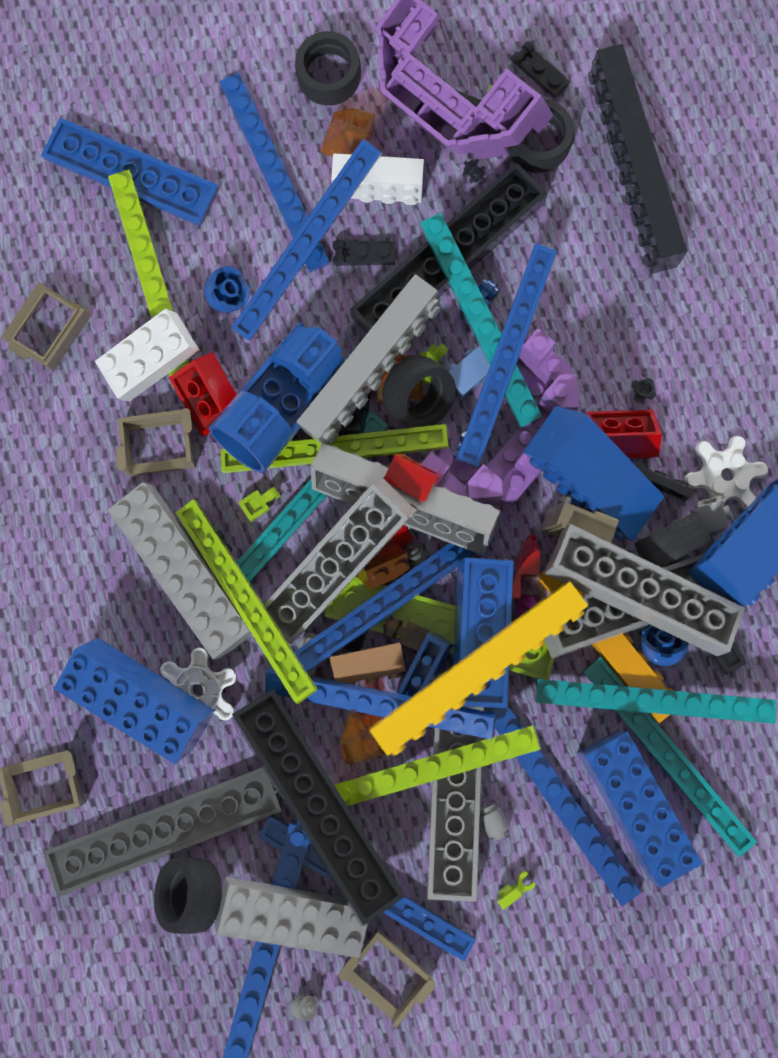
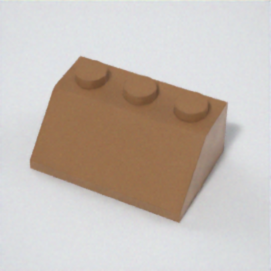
[330,643,406,685]

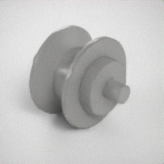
[291,993,318,1021]

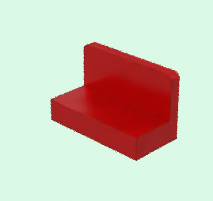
[383,454,443,502]

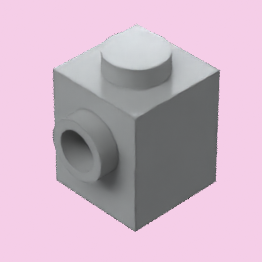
[698,495,732,534]

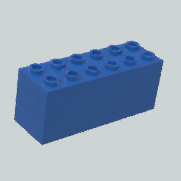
[523,406,665,542]
[687,478,778,607]
[453,558,513,708]
[54,638,215,765]
[577,730,703,889]

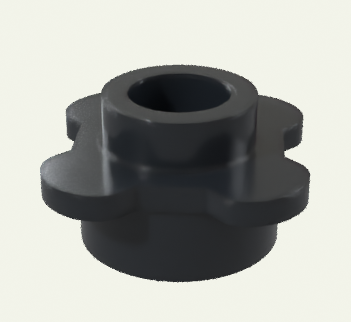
[631,378,656,402]

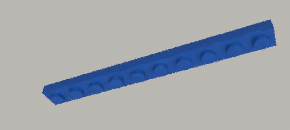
[219,72,329,273]
[231,139,382,341]
[456,243,557,468]
[294,536,496,673]
[265,668,496,740]
[483,705,641,907]
[258,815,476,961]
[222,822,309,1058]

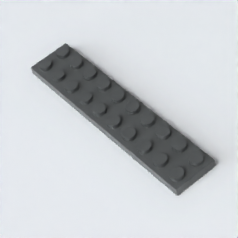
[43,767,282,897]

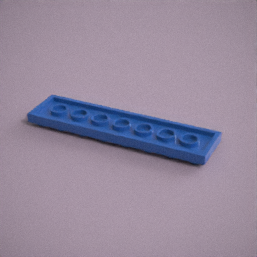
[41,117,219,227]

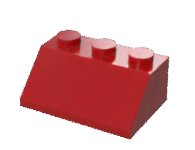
[168,352,237,437]
[585,410,662,459]

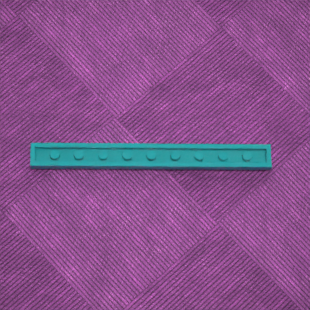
[420,212,542,428]
[236,411,389,583]
[582,657,757,858]
[535,679,777,724]

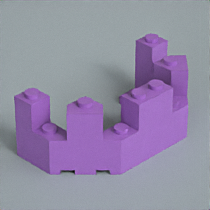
[376,0,553,159]
[421,328,579,506]

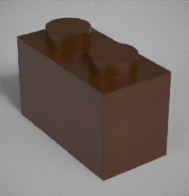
[357,541,410,590]

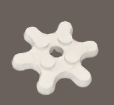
[684,436,768,509]
[161,647,237,720]

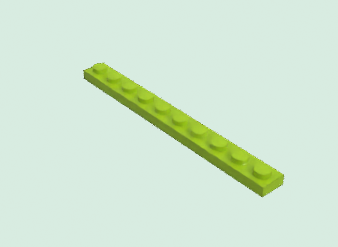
[108,170,189,388]
[220,424,449,473]
[175,499,318,704]
[335,725,541,806]

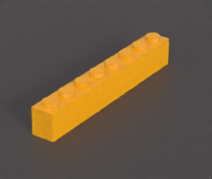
[537,571,674,723]

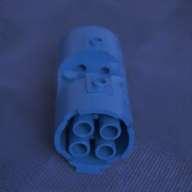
[209,323,347,473]

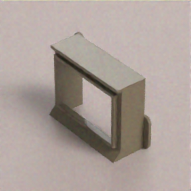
[1,282,92,372]
[116,408,196,477]
[539,502,619,543]
[0,748,86,826]
[338,928,436,1028]

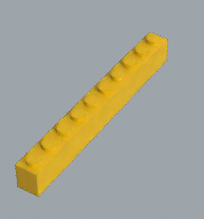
[369,582,588,756]

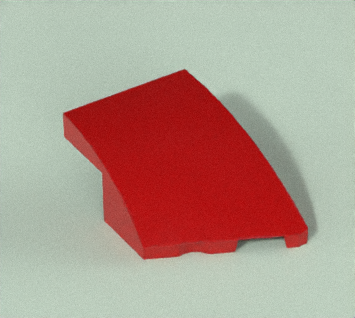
[512,535,540,601]

